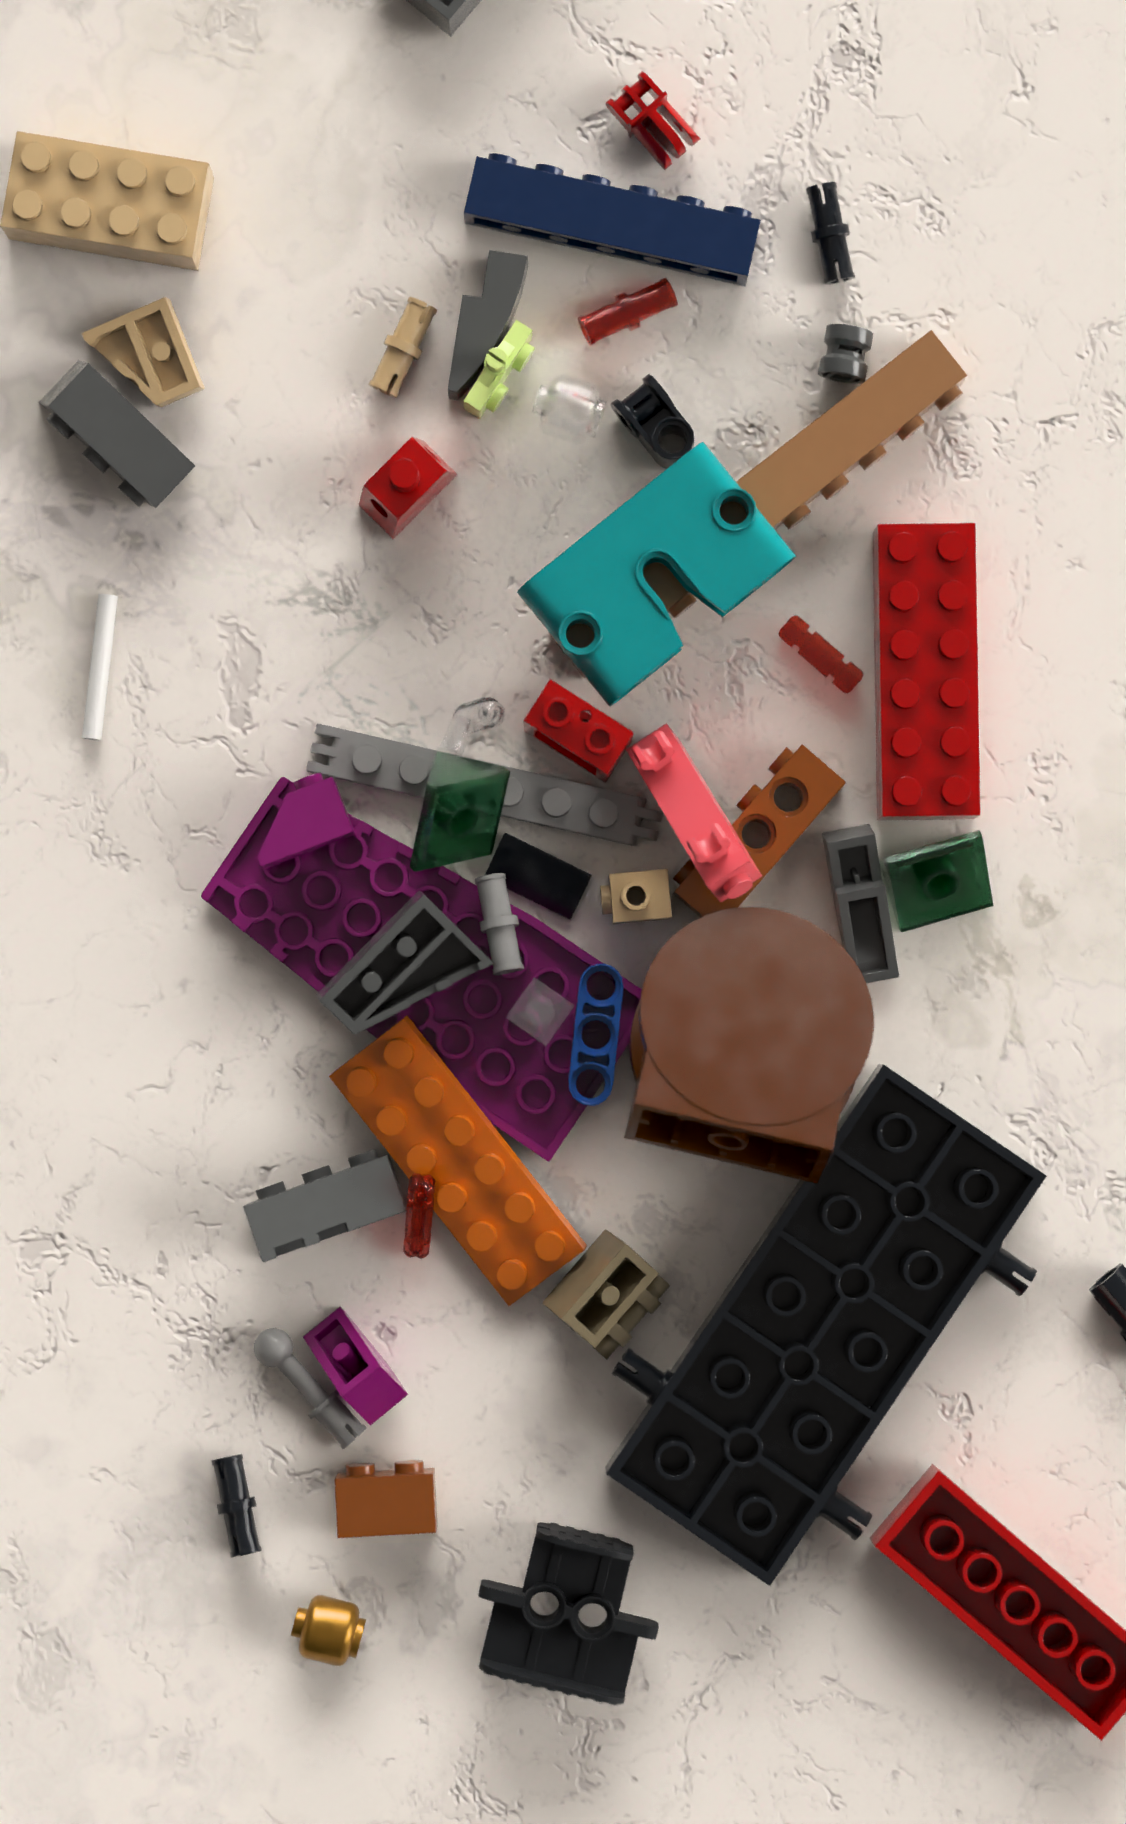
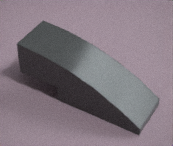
[448,250,528,400]
[822,824,899,983]

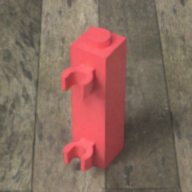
[626,723,762,902]

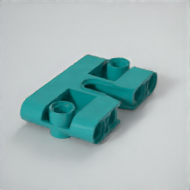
[517,442,796,707]

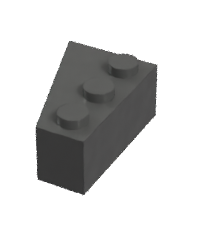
[39,361,195,508]
[316,890,494,1035]
[243,1149,408,1263]

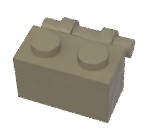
[542,1229,670,1360]

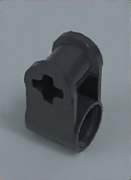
[610,374,694,468]

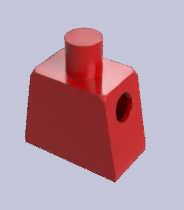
[359,437,457,539]

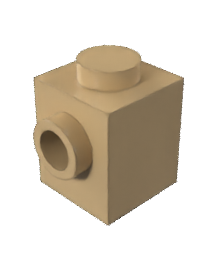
[600,869,672,924]

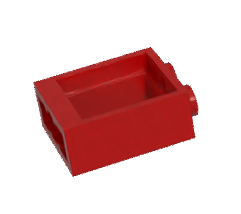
[523,679,634,783]

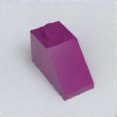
[257,773,356,869]
[303,1306,408,1426]

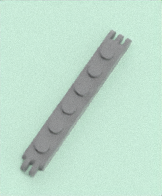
[306,724,663,846]

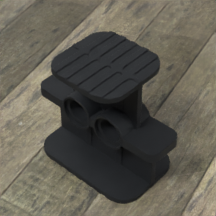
[478,1522,659,1705]

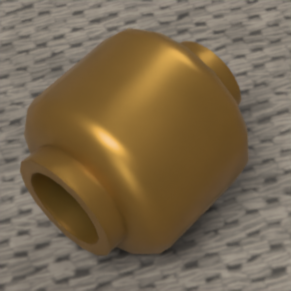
[291,1595,366,1666]

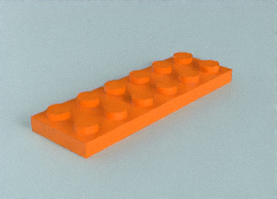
[329,1016,587,1306]

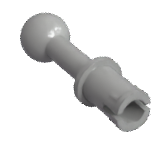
[254,1328,366,1449]

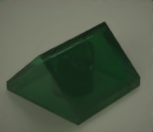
[409,751,510,872]
[879,830,993,933]

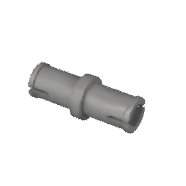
[475,873,524,975]

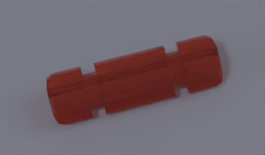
[778,615,864,694]
[403,1173,436,1259]

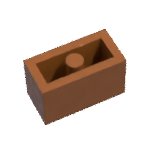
[335,1460,438,1538]

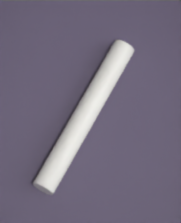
[82,594,118,740]

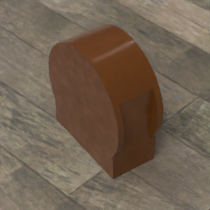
[624,907,874,1184]

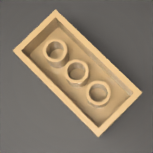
[0,131,214,271]

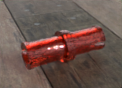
[577,278,678,346]

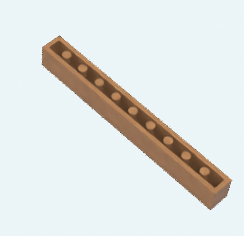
[549,330,967,679]

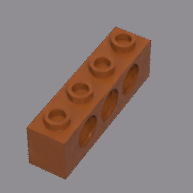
[673,744,846,918]

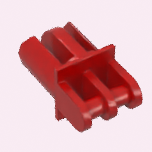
[605,71,700,170]

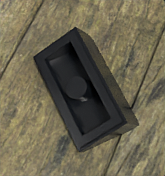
[485,833,592,920]

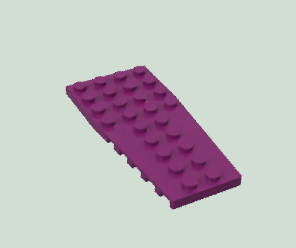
[201,777,642,1162]

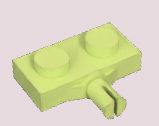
[464,320,535,419]

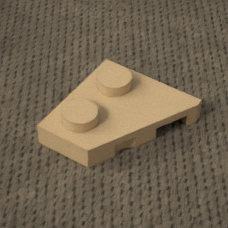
[82,297,205,408]

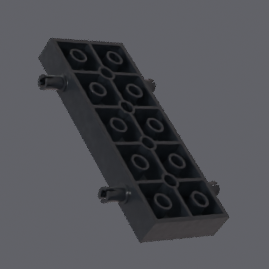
[605,1064,1047,1586]

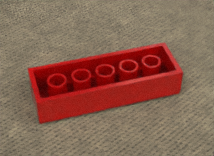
[873,523,980,820]
[870,1464,1126,1741]

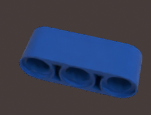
[568,963,623,1106]

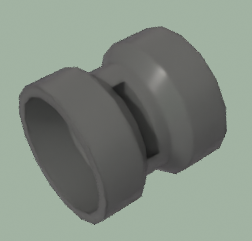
[818,324,874,384]

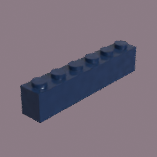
[464,153,761,286]

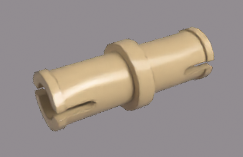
[368,297,438,398]

